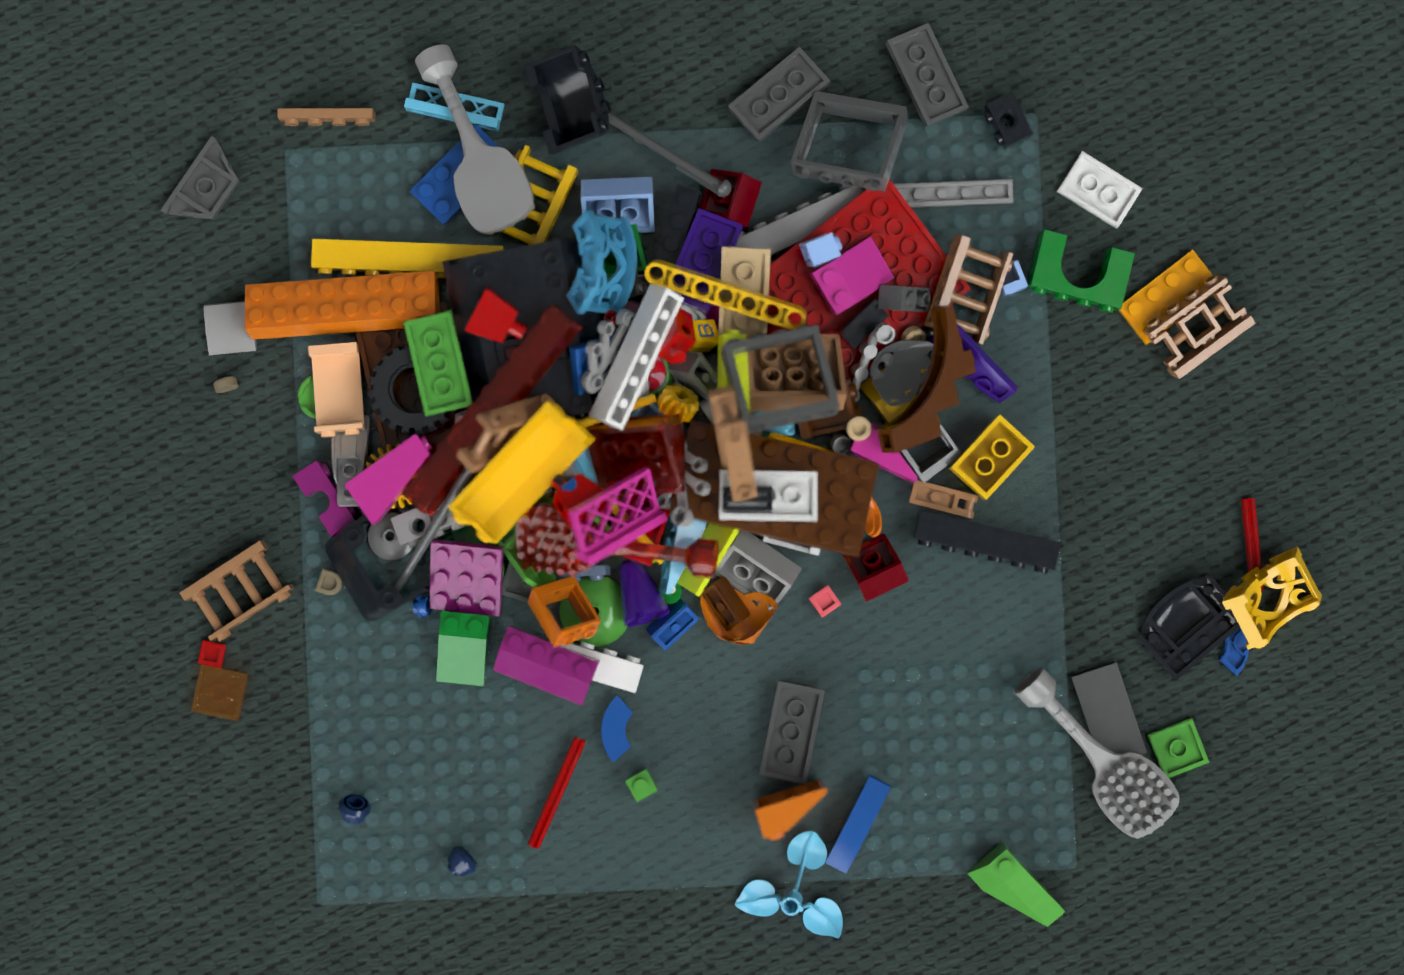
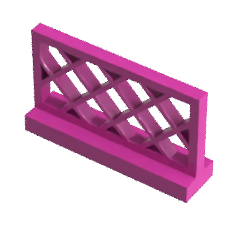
[568,467,667,565]

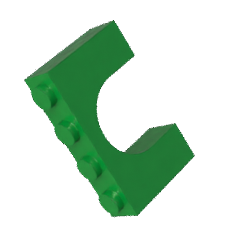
[1027,229,1135,313]

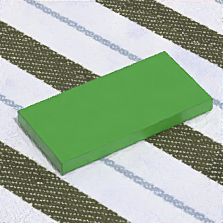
[404,311,474,417]

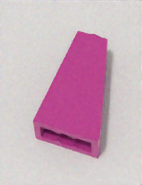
[344,434,432,525]

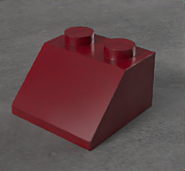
[698,169,762,228]
[842,533,909,602]

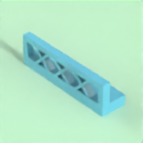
[404,82,505,132]

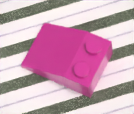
[809,236,894,315]
[848,423,918,483]

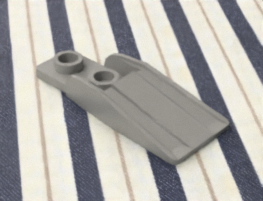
[332,415,370,507]

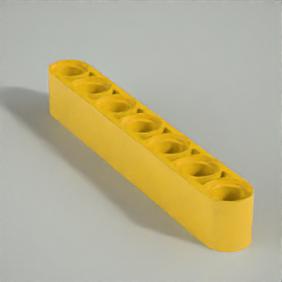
[645,259,806,330]

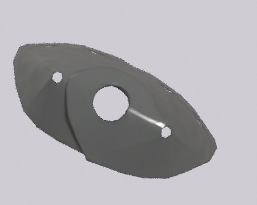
[870,340,934,406]

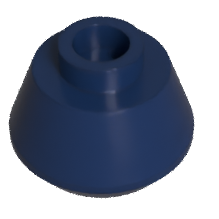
[338,794,371,825]
[447,845,478,877]

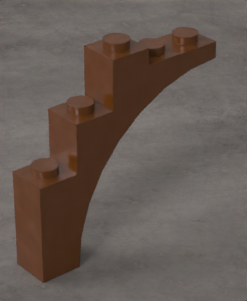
[877,305,976,453]

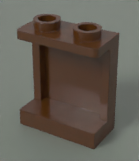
[798,379,863,440]

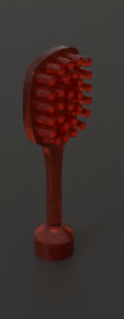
[516,503,719,579]

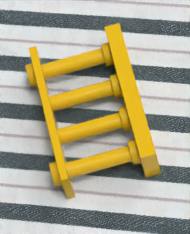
[488,145,578,245]

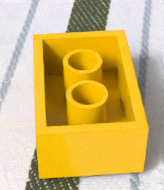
[949,414,1035,500]

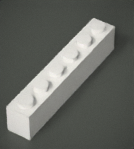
[589,284,684,430]

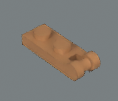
[908,480,979,519]

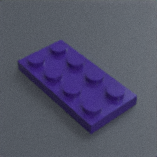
[671,209,743,314]

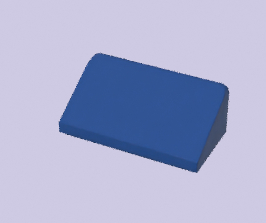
[646,598,700,651]

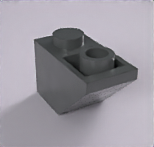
[878,285,931,312]

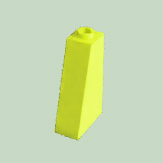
[717,330,751,416]

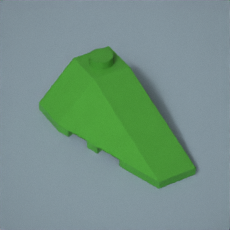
[967,842,1065,927]

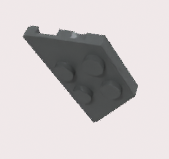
[160,136,240,220]

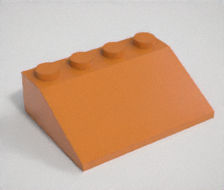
[753,779,827,841]

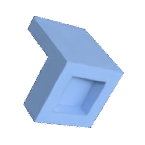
[993,260,1028,297]

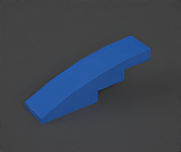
[825,775,891,873]

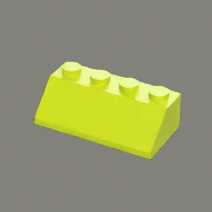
[677,523,740,596]

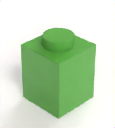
[625,767,658,802]

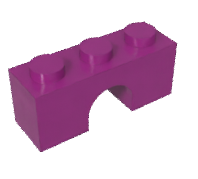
[293,460,358,536]

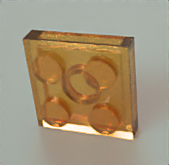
[191,664,249,721]

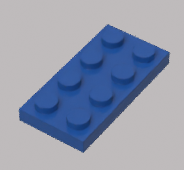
[410,124,498,225]

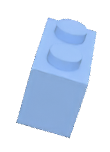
[799,233,842,267]

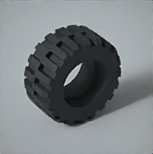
[368,343,457,436]

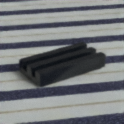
[723,487,772,512]

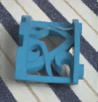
[566,210,637,314]

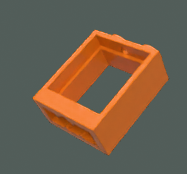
[527,576,601,647]

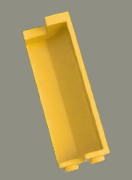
[448,401,595,543]

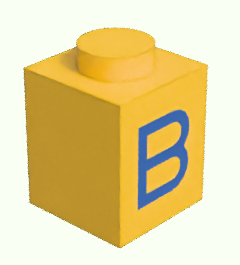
[688,320,719,353]

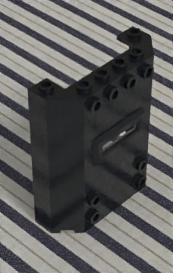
[443,236,604,432]

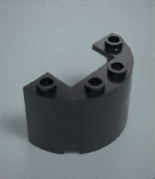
[524,45,611,155]

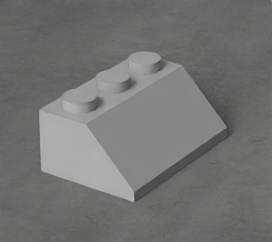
[714,531,802,610]

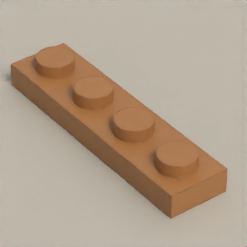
[278,108,376,126]

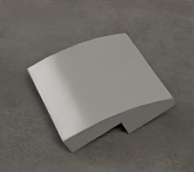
[204,301,257,355]

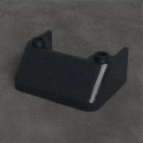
[325,515,430,622]

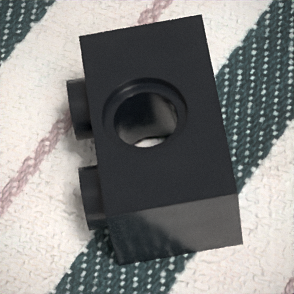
[983,91,1033,150]

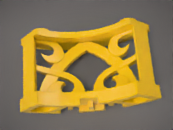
[1222,547,1322,649]

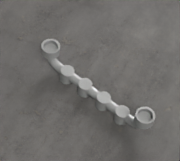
[830,323,895,455]

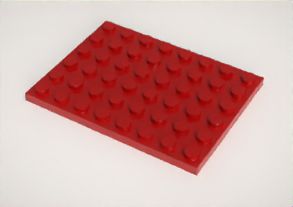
[767,179,971,382]

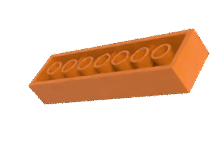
[245,271,440,340]

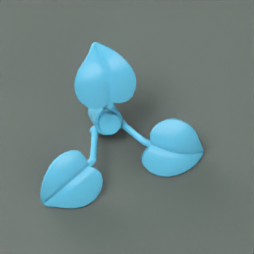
[735,830,843,938]

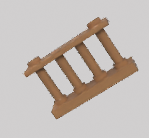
[924,235,1013,345]
[708,385,757,502]
[457,393,555,473]
[180,541,294,642]

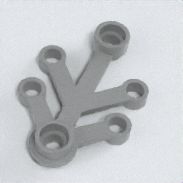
[581,309,636,394]
[654,437,711,527]

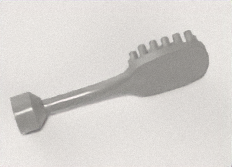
[415,44,535,234]
[1014,667,1179,839]

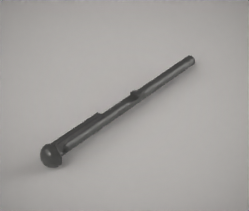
[608,113,731,197]
[392,466,480,591]

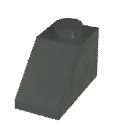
[668,351,717,401]

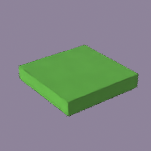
[1147,718,1210,778]

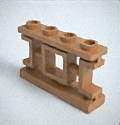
[1142,275,1255,379]

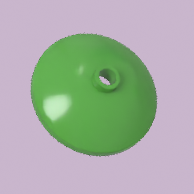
[560,576,628,647]

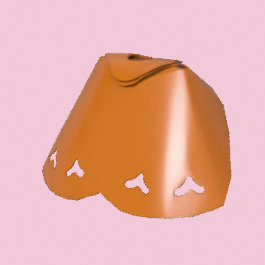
[700,589,778,645]

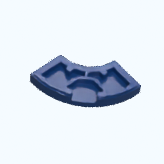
[1218,627,1249,676]
[601,695,633,762]

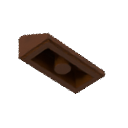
[702,576,751,631]

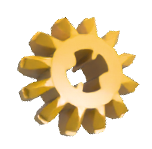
[657,383,699,424]

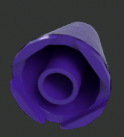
[619,559,670,627]

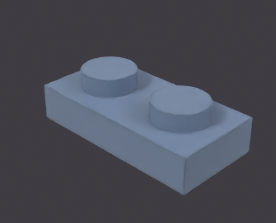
[558,565,611,581]

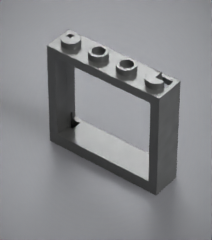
[790,91,908,192]
[721,324,840,433]

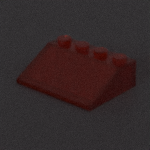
[585,414,685,495]

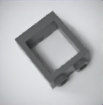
[899,423,962,483]

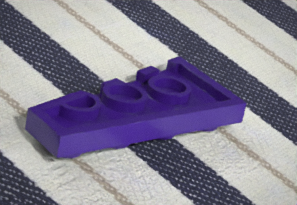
[925,324,1018,403]

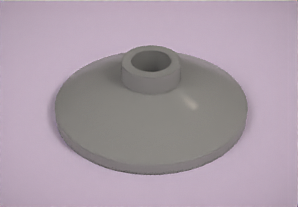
[368,513,412,560]

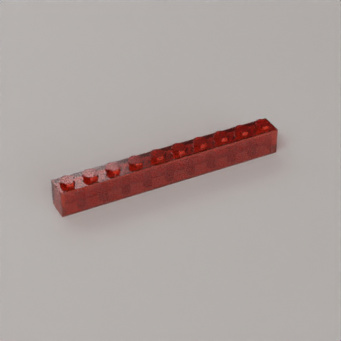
[402,305,582,515]

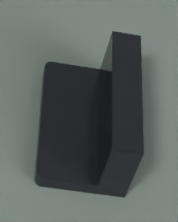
[837,298,889,349]

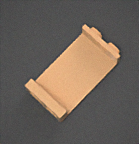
[308,342,365,437]

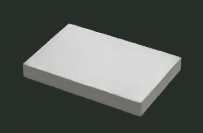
[1057,151,1143,229]

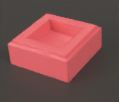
[808,585,841,618]

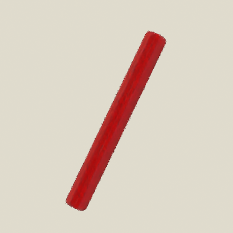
[528,737,586,849]

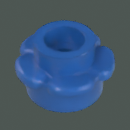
[412,595,432,618]

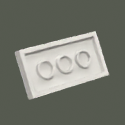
[719,470,817,522]

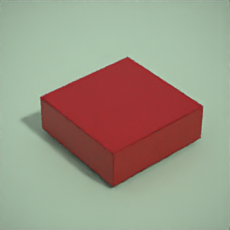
[198,640,227,668]

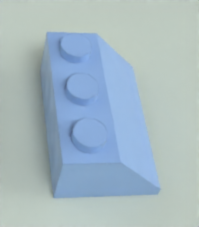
[581,177,655,233]

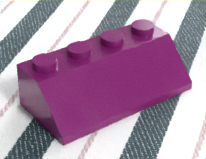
[493,625,600,706]

